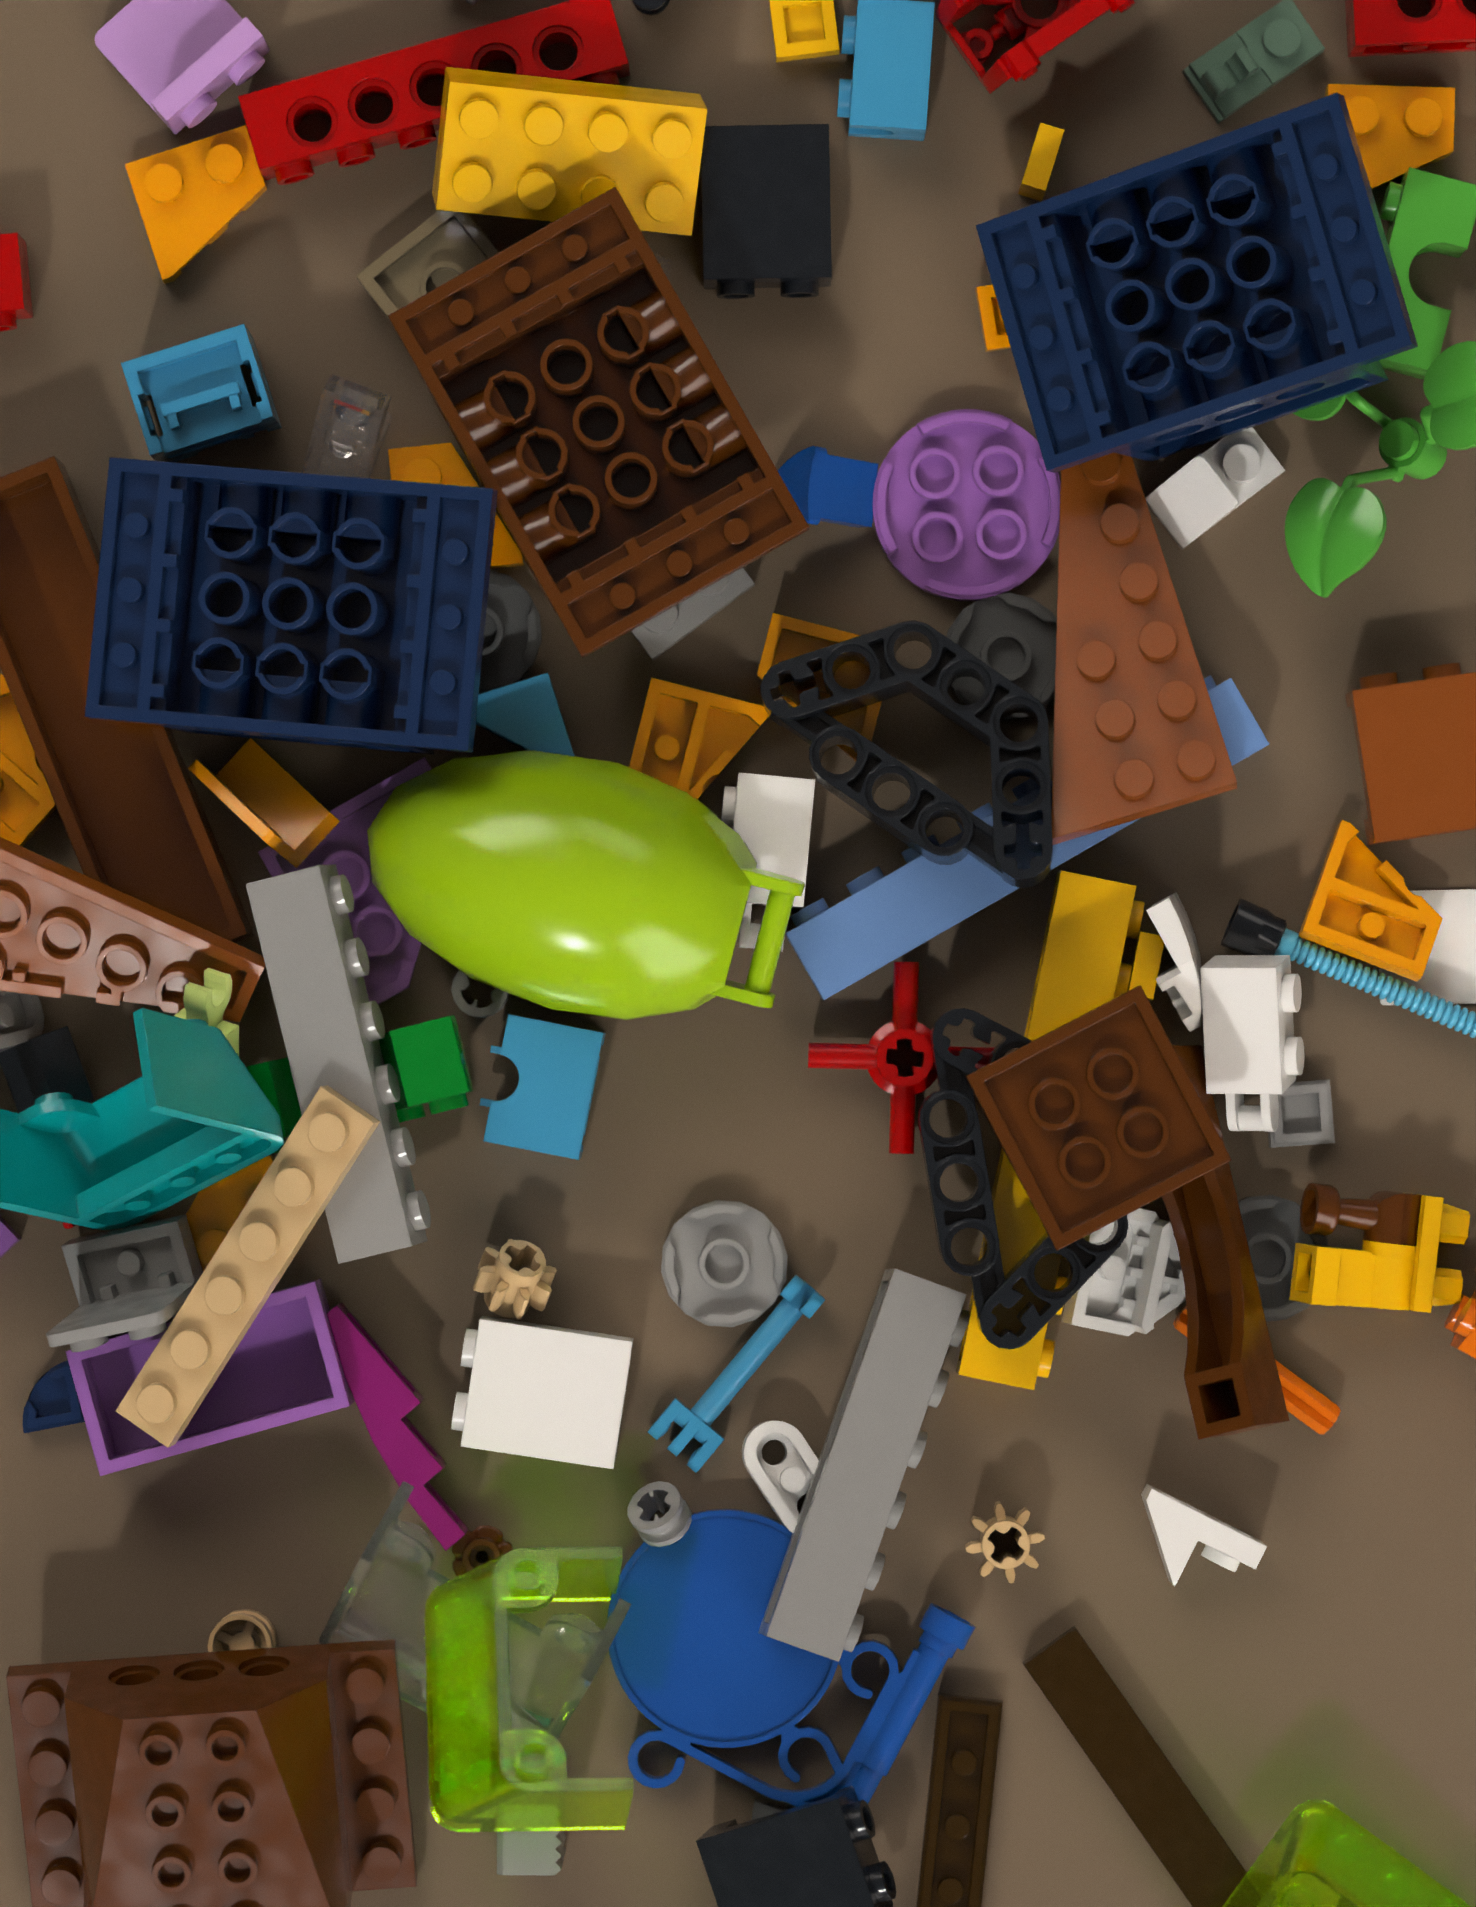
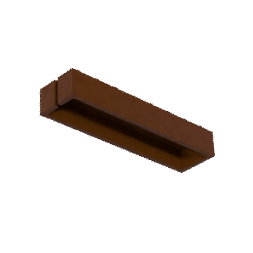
[0,456,254,943]

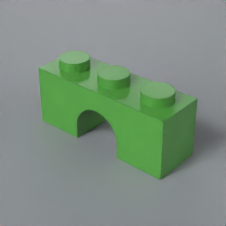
[1379,167,1476,380]

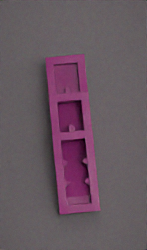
[327,1302,469,1551]

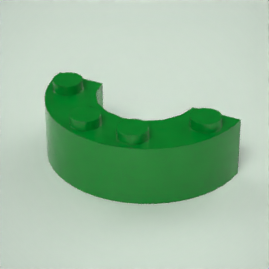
[246,1015,474,1154]

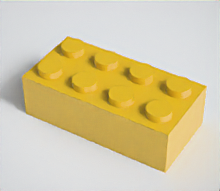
[432,67,707,236]

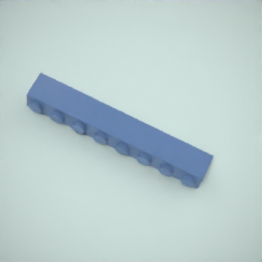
[785,675,1269,1001]

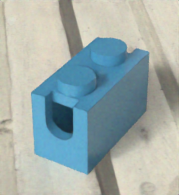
[837,0,935,141]

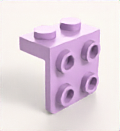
[95,0,270,135]

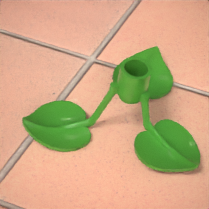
[1285,341,1476,598]

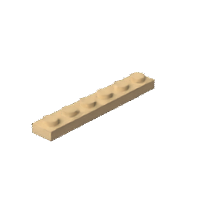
[116,1085,380,1448]

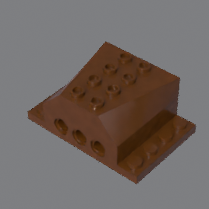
[388,187,810,659]
[6,1639,417,1907]

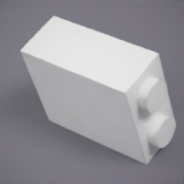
[451,1316,634,1469]

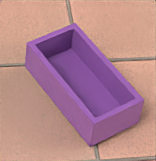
[65,1278,355,1476]

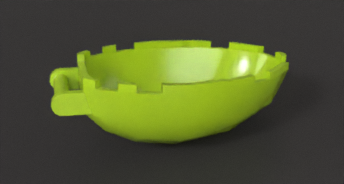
[367,750,805,1020]

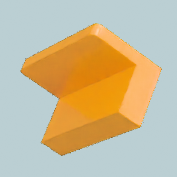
[188,738,340,868]

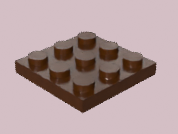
[965,985,1232,1251]

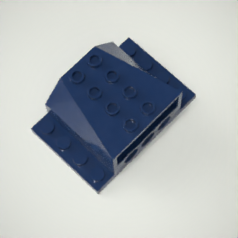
[976,93,1418,473]
[85,457,498,755]

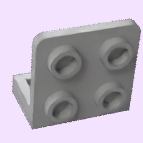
[46,1214,203,1352]

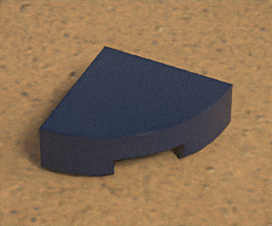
[23,1360,85,1433]

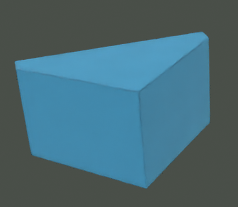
[476,672,575,756]

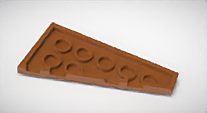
[1051,452,1237,845]
[0,837,265,1022]

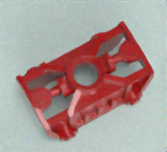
[935,0,1136,94]

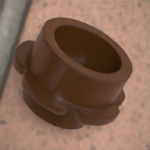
[452,1525,515,1589]

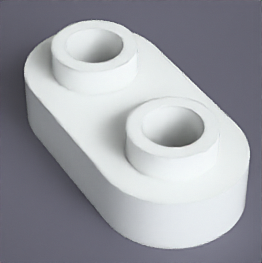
[742,1420,819,1533]

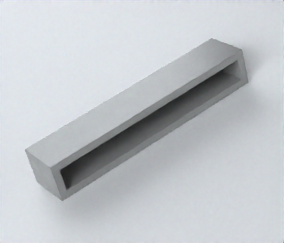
[246,864,431,1264]
[758,1268,970,1662]

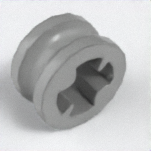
[451,970,509,1018]
[627,1481,692,1547]

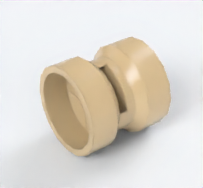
[207,1609,277,1652]

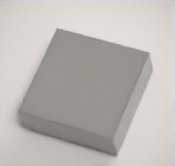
[1268,1079,1335,1148]

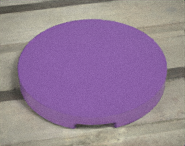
[873,409,1061,601]

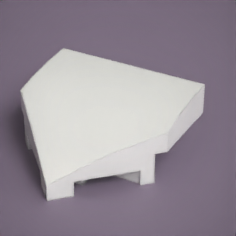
[1146,892,1202,1032]
[1061,1208,1186,1336]

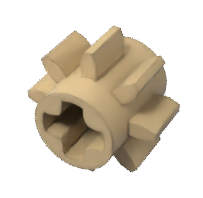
[473,1239,557,1320]
[964,1501,1045,1583]

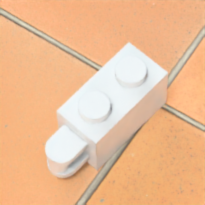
[721,772,815,952]
[1200,955,1305,1132]

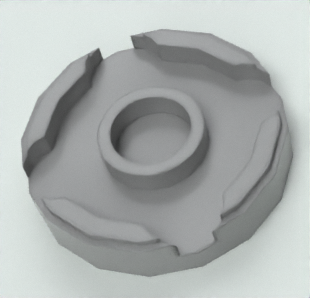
[661,1200,788,1327]

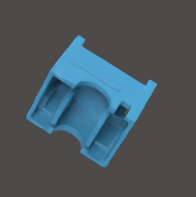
[121,324,282,462]
[479,1014,606,1160]

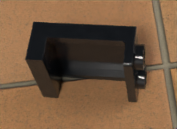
[701,124,832,299]
[696,1786,896,1907]

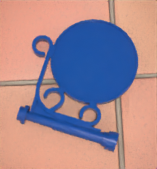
[607,1509,976,1807]

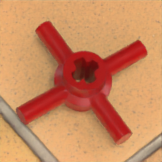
[808,962,995,1154]

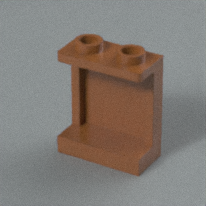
[1345,663,1476,845]

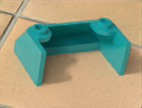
[0,1008,284,1230]

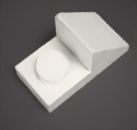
[1145,427,1285,550]
[1141,1484,1267,1586]

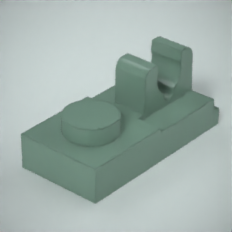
[1182,0,1325,124]

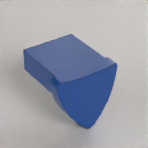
[778,446,878,528]

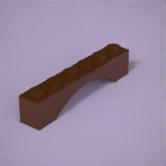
[1162,1045,1289,1440]

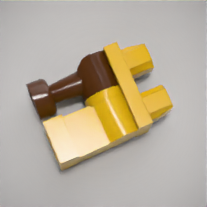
[1289,1183,1470,1313]

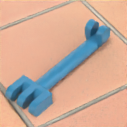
[647,1275,825,1473]

